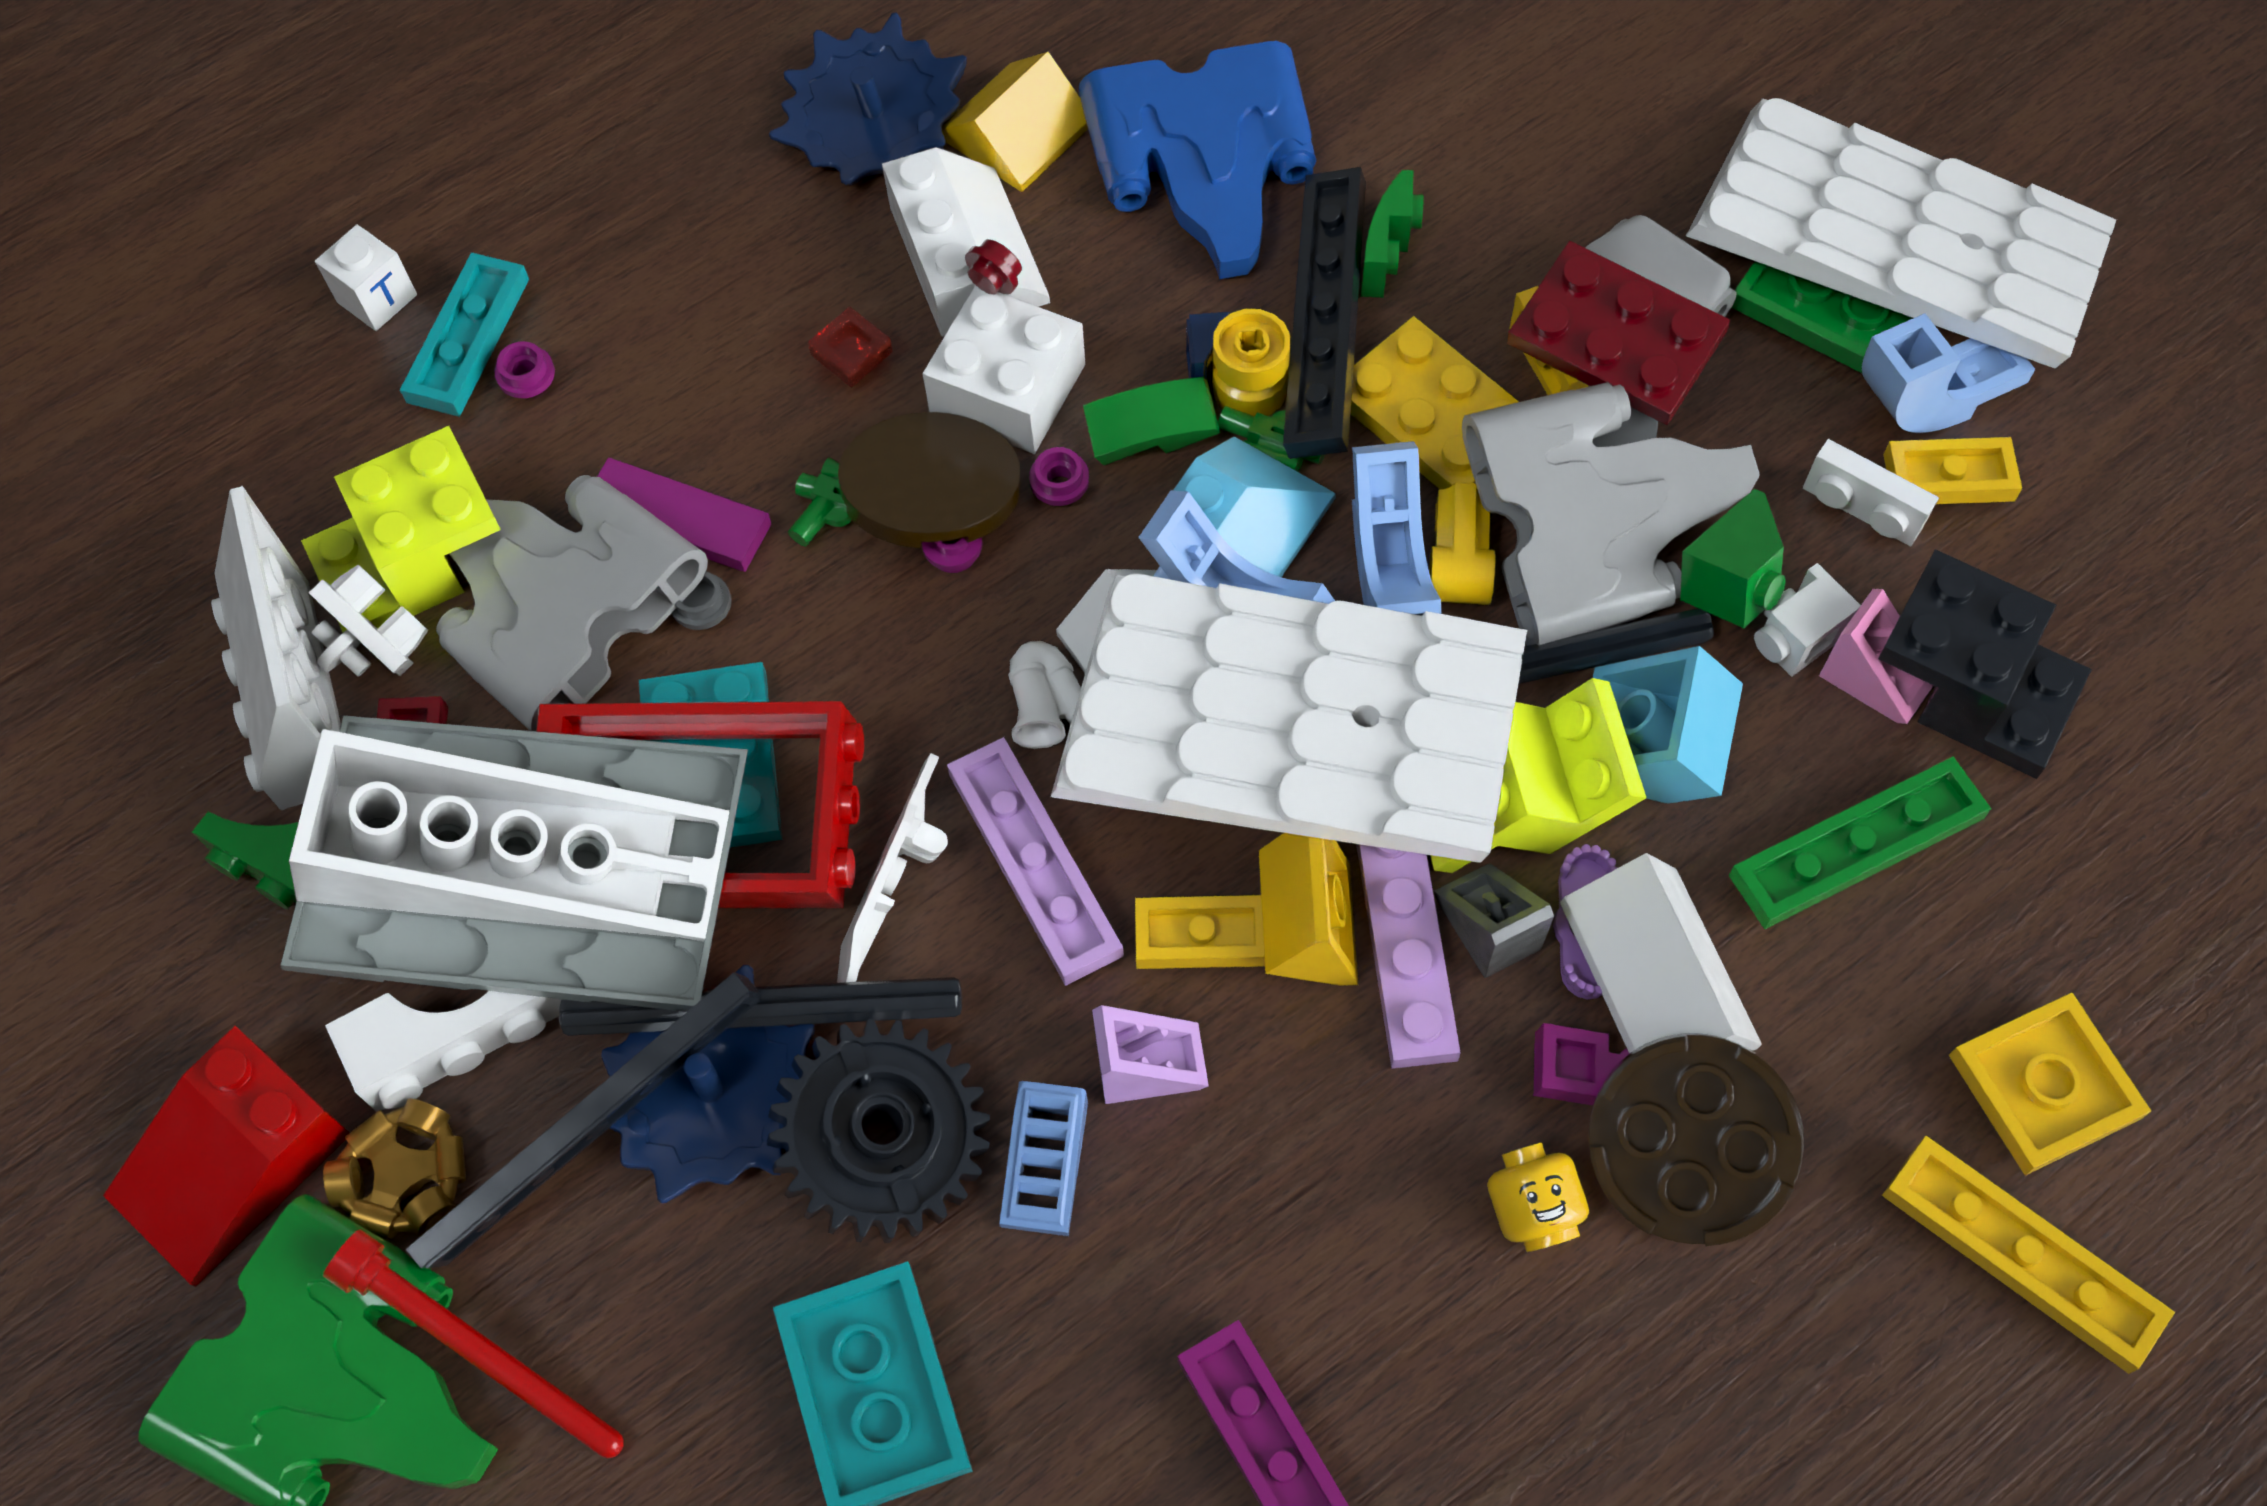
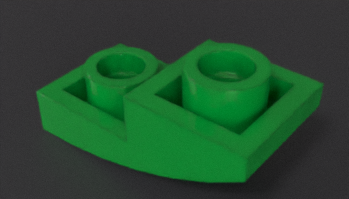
[1361,170,1424,298]
[1083,377,1220,466]

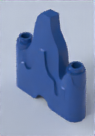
[1078,41,1316,279]

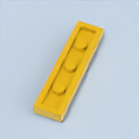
[1882,1136,2175,1374]

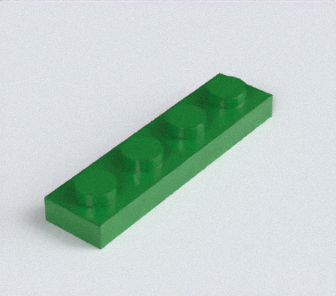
[1729,756,1991,930]

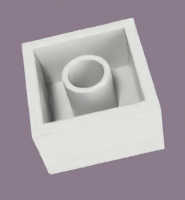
[923,285,1085,454]

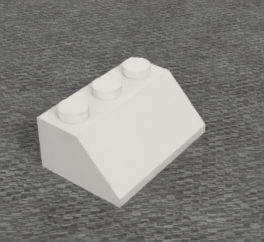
[882,147,1050,337]

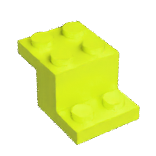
[301,426,501,633]
[1430,678,1646,873]

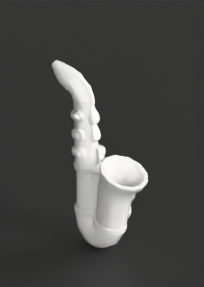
[1008,641,1081,749]

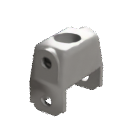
[1586,215,1737,317]

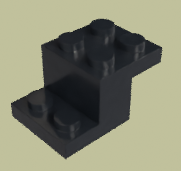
[1878,549,2092,779]

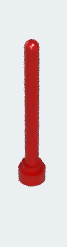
[323,1229,624,1458]

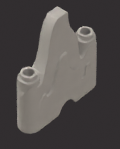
[1462,383,1759,646]
[436,475,708,732]

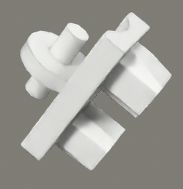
[309,565,428,677]

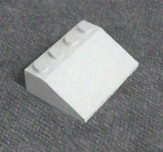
[211,486,341,810]

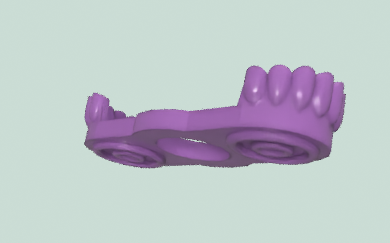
[1553,844,1618,999]

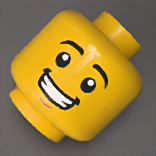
[1487,1142,1589,1252]

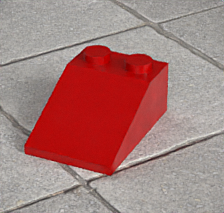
[103,1026,350,1287]

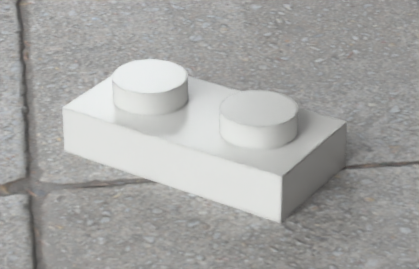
[1803,439,1939,547]

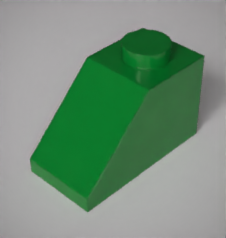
[1680,489,1786,628]

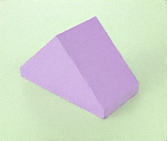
[1092,1005,1209,1104]

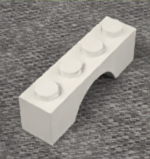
[325,991,561,1112]

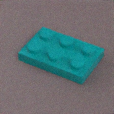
[639,662,783,848]
[773,1261,973,1506]

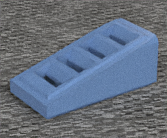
[1000,1081,1088,1236]

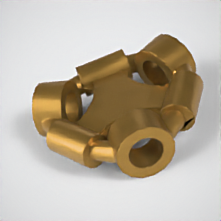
[323,1098,466,1239]

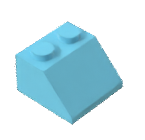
[1593,646,1743,804]

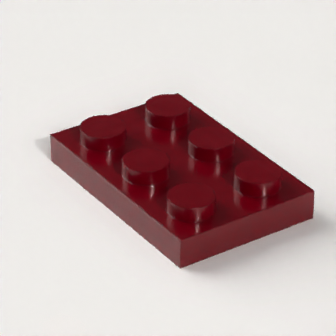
[1507,240,1730,425]

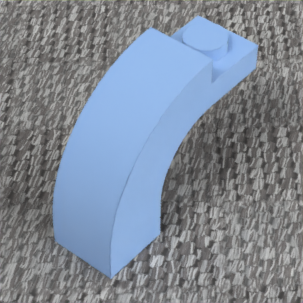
[1862,313,2035,433]
[1352,441,1441,616]
[1139,490,1335,604]

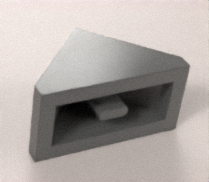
[1434,863,1554,978]

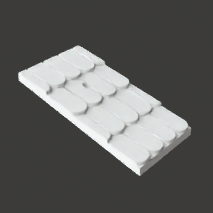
[1686,98,2116,368]
[1051,573,1527,863]

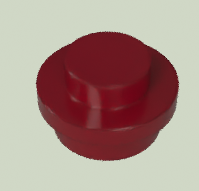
[965,239,1022,295]

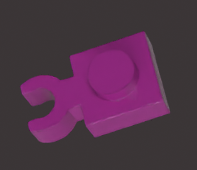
[1533,1023,1629,1106]

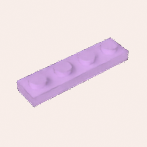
[947,737,1124,986]
[1356,844,1461,1069]

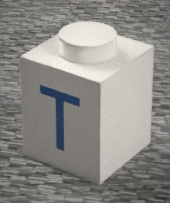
[315,224,417,331]

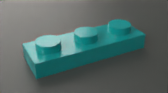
[400,252,529,417]

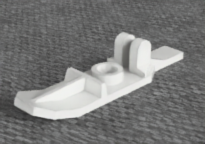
[837,753,947,983]

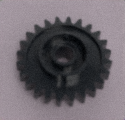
[767,1019,990,1243]

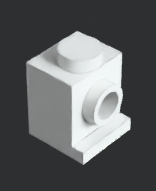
[1754,563,1861,677]

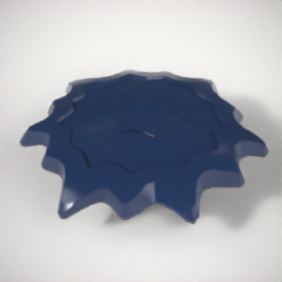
[769,12,967,186]
[601,965,815,1203]

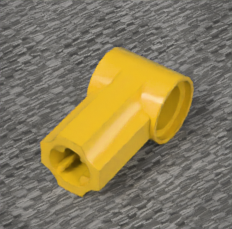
[1429,482,1495,605]

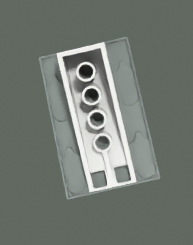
[281,716,748,1011]

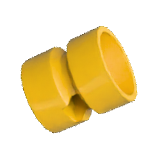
[1213,309,1290,416]

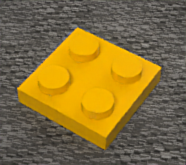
[1949,993,2151,1176]

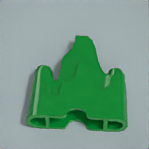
[138,1194,498,1506]

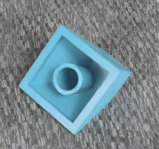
[1174,436,1336,577]

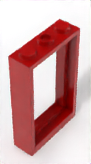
[536,701,864,908]

